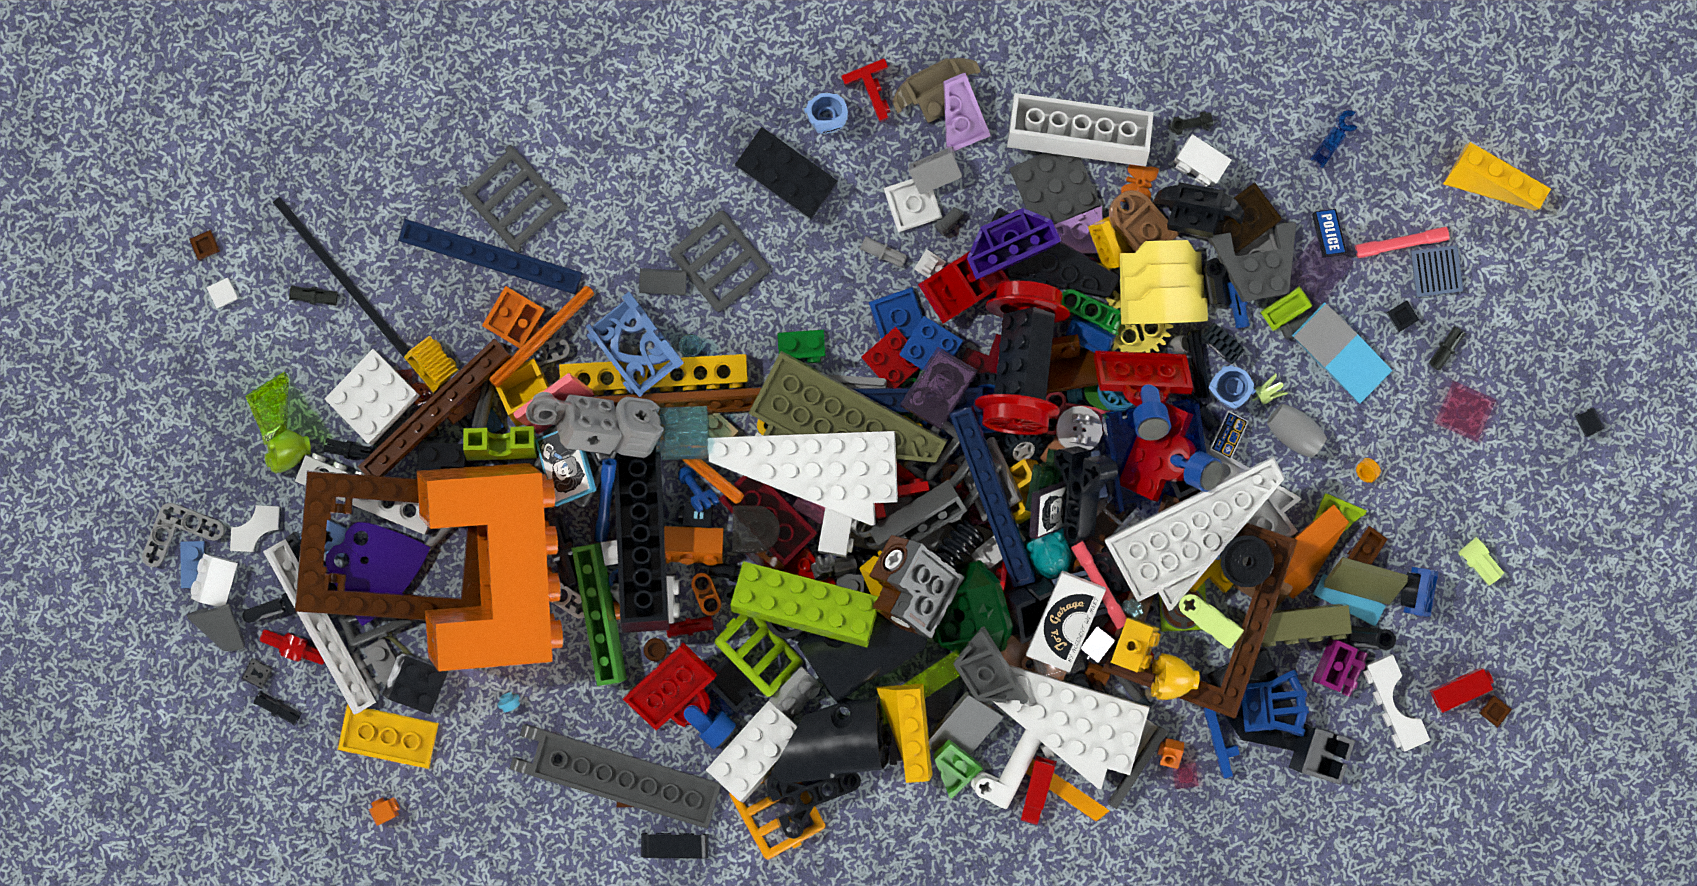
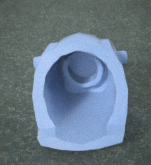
[804,93,848,134]
[1209,365,1256,410]

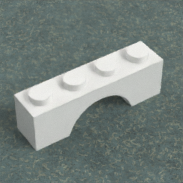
[1363,654,1430,752]

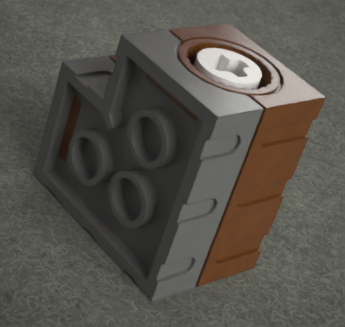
[869,535,964,638]

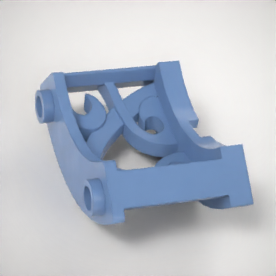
[586,292,684,397]

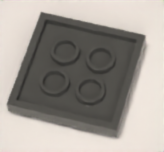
[1009,153,1101,224]

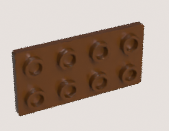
[1047,334,1098,394]

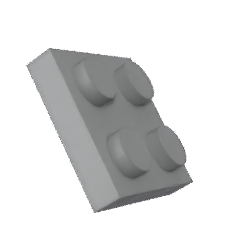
[769,667,823,719]

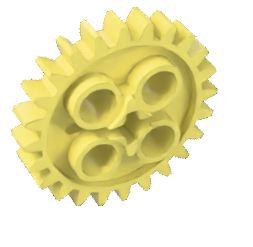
[1098,290,1173,353]

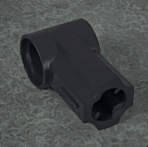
[1202,258,1229,305]
[1349,626,1396,650]

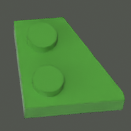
[933,739,983,799]

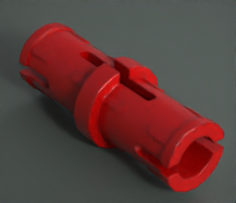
[666,615,714,638]

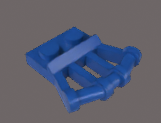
[1242,670,1309,736]

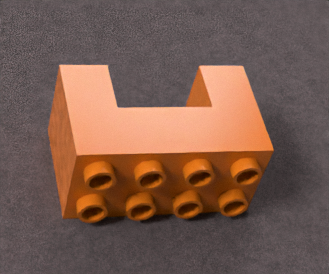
[417,463,563,671]

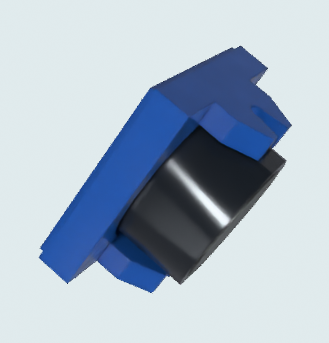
[1401,567,1439,617]

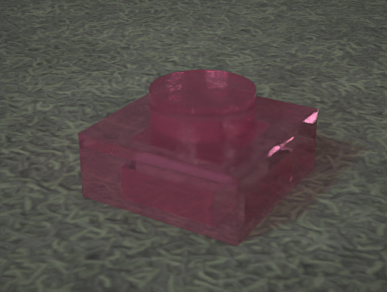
[1172,762,1199,789]

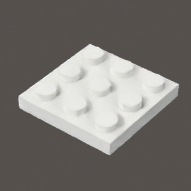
[325,349,420,446]

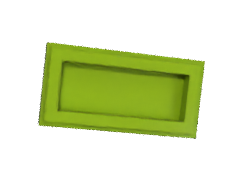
[1260,286,1313,331]

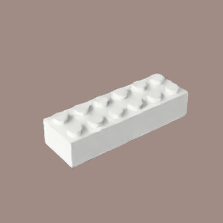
[1007,93,1154,166]

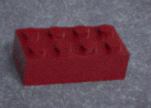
[719,475,818,566]

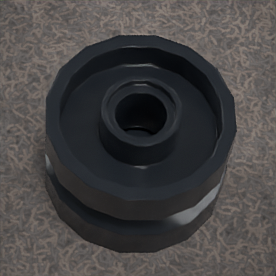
[1221,535,1274,587]

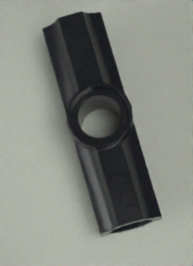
[545,514,578,587]

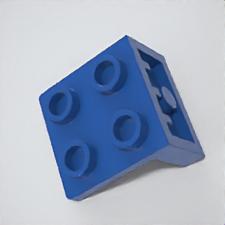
[900,316,964,372]

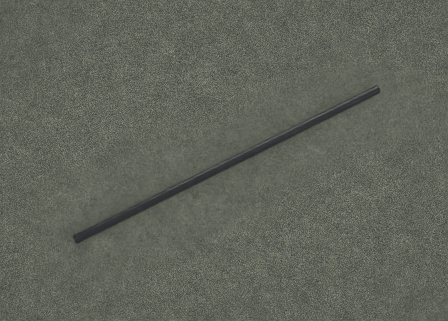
[273,197,506,465]

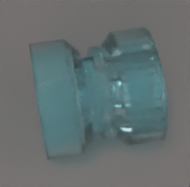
[679,334,703,357]

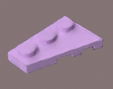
[1054,206,1102,254]

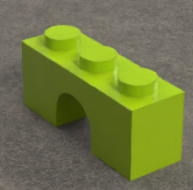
[463,426,537,460]

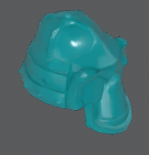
[1024,519,1076,580]

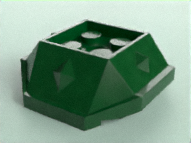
[933,560,1013,655]

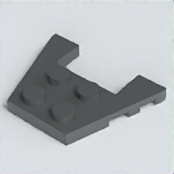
[1208,222,1296,302]

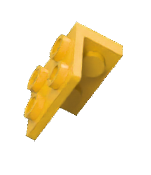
[1087,209,1135,269]

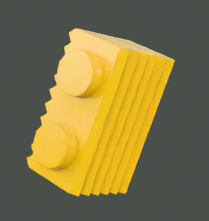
[404,336,459,393]

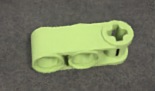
[1179,594,1244,649]

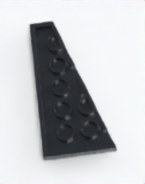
[991,208,1120,297]

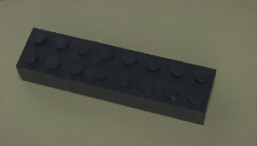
[614,445,669,633]

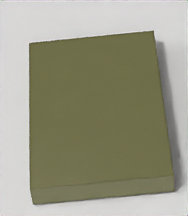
[1324,557,1408,605]

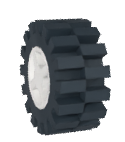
[1201,323,1245,364]
[998,433,1043,467]

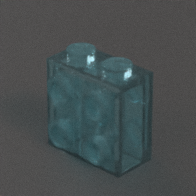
[656,406,709,460]

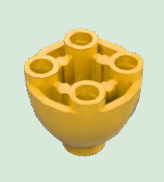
[1151,653,1200,700]

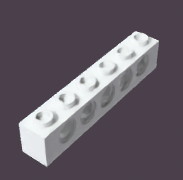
[295,453,429,535]

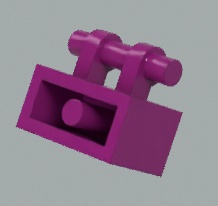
[1312,638,1368,697]

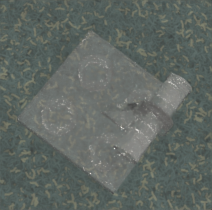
[1097,491,1145,536]

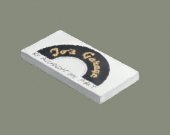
[1026,571,1106,673]

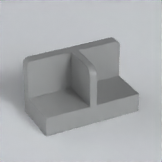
[909,146,962,194]

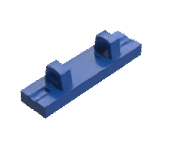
[1203,707,1240,779]

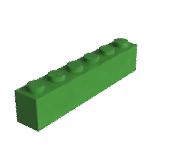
[572,542,627,686]

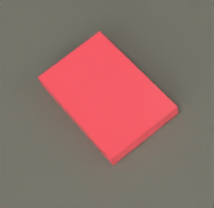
[513,373,594,435]

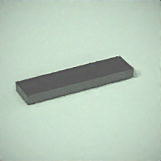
[1108,726,1168,809]

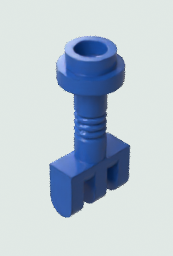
[678,466,719,513]

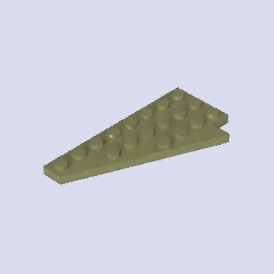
[748,351,947,462]

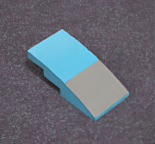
[1292,302,1392,404]

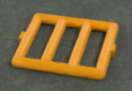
[729,773,825,860]

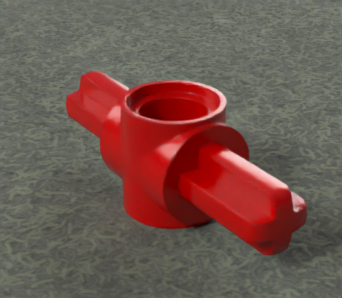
[260,629,325,665]

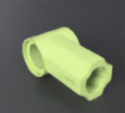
[1458,537,1504,586]

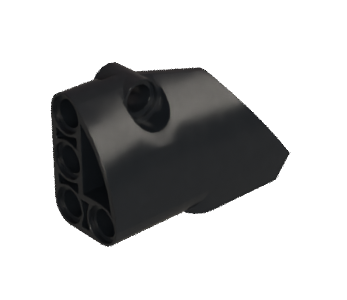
[797,615,926,703]
[1205,647,1299,751]

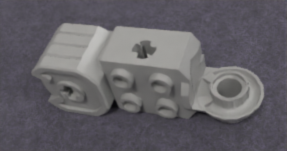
[526,392,664,458]

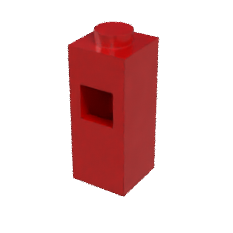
[1429,667,1494,713]

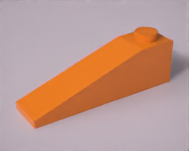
[1284,504,1349,599]

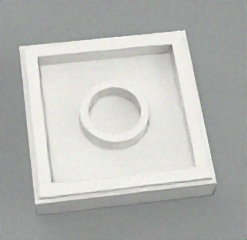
[884,179,942,233]

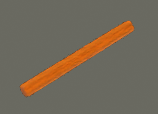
[489,286,594,388]

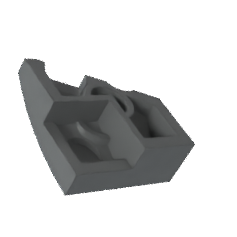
[187,604,245,651]

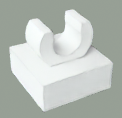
[914,249,946,278]

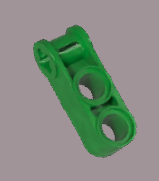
[1061,289,1121,336]

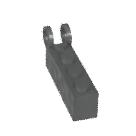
[856,480,968,551]

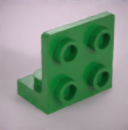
[777,329,826,363]

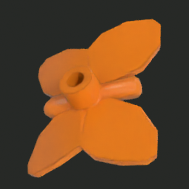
[1121,164,1159,202]

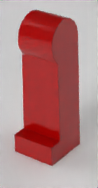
[1021,756,1057,825]

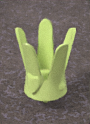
[1252,373,1288,405]

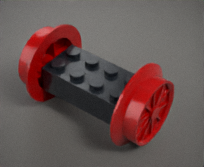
[975,281,1070,435]

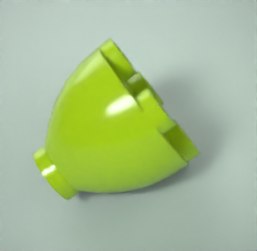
[262,428,311,474]

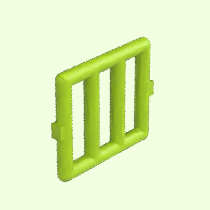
[715,614,803,697]

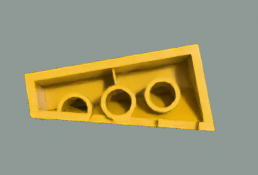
[1443,142,1551,211]
[876,683,932,783]

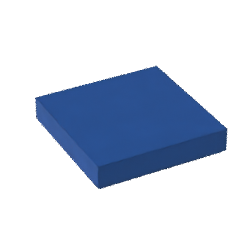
[869,287,923,339]

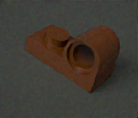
[1347,526,1388,565]

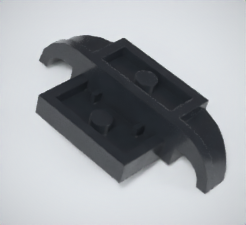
[1153,182,1245,238]

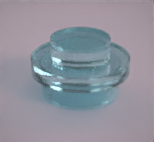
[1122,599,1144,620]

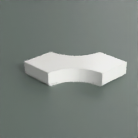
[230,505,280,552]

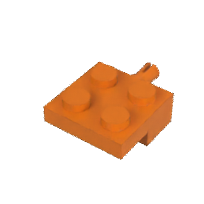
[482,286,546,348]

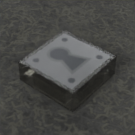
[241,658,274,689]

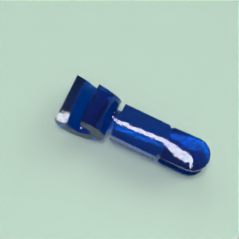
[1310,110,1358,168]

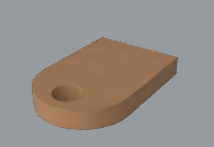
[1109,190,1179,252]

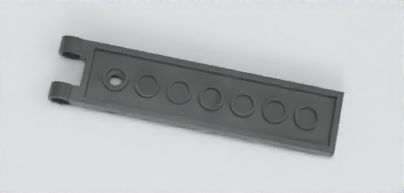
[509,724,721,829]

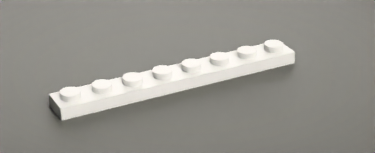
[263,539,376,714]

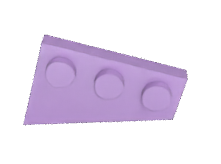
[943,73,991,151]

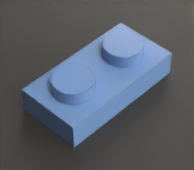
[180,541,205,588]

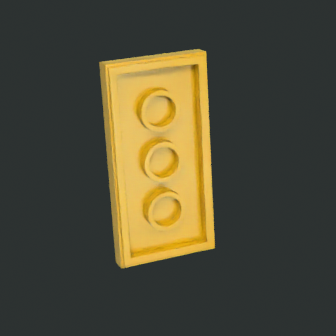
[337,704,439,769]

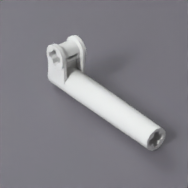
[970,729,1041,809]

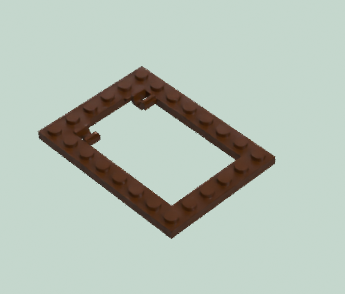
[295,470,481,620]
[1102,494,1298,718]

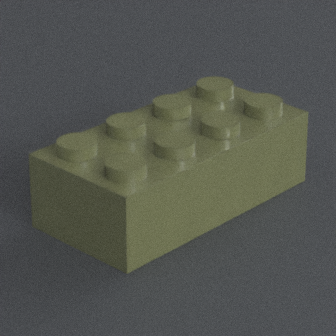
[1261,603,1352,647]

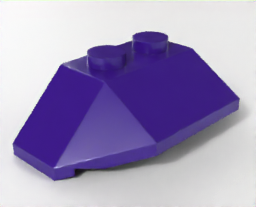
[967,208,1061,280]

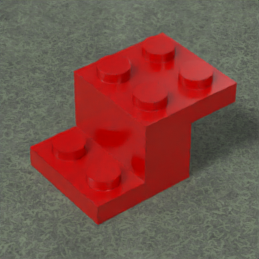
[918,251,1010,324]

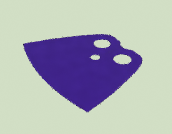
[325,522,431,626]

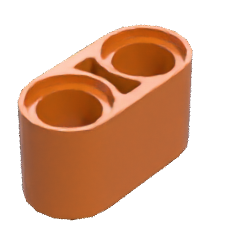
[691,572,722,616]

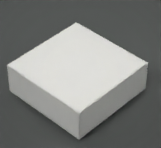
[207,278,239,309]

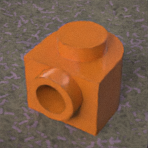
[1157,738,1184,769]
[368,797,400,826]

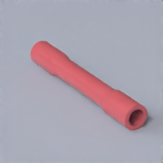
[1355,226,1449,258]
[1071,541,1127,630]

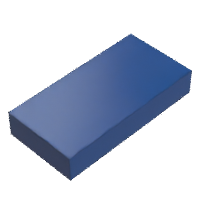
[1065,315,1116,353]

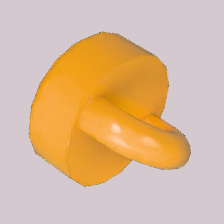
[1356,458,1381,483]

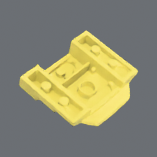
[1120,240,1208,324]

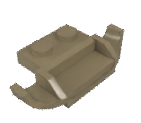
[893,58,981,123]

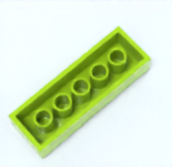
[730,561,878,648]

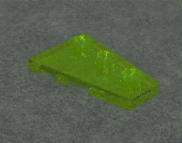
[245,371,289,442]

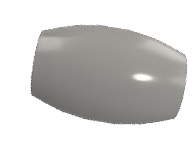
[1267,404,1327,458]

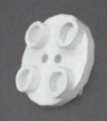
[1056,406,1103,450]

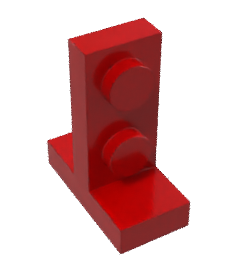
[841,58,891,122]
[875,478,930,520]

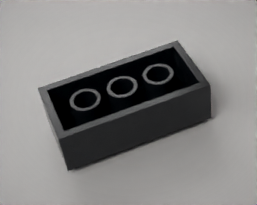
[735,127,838,220]

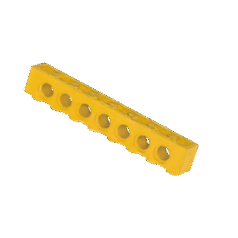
[559,354,748,396]

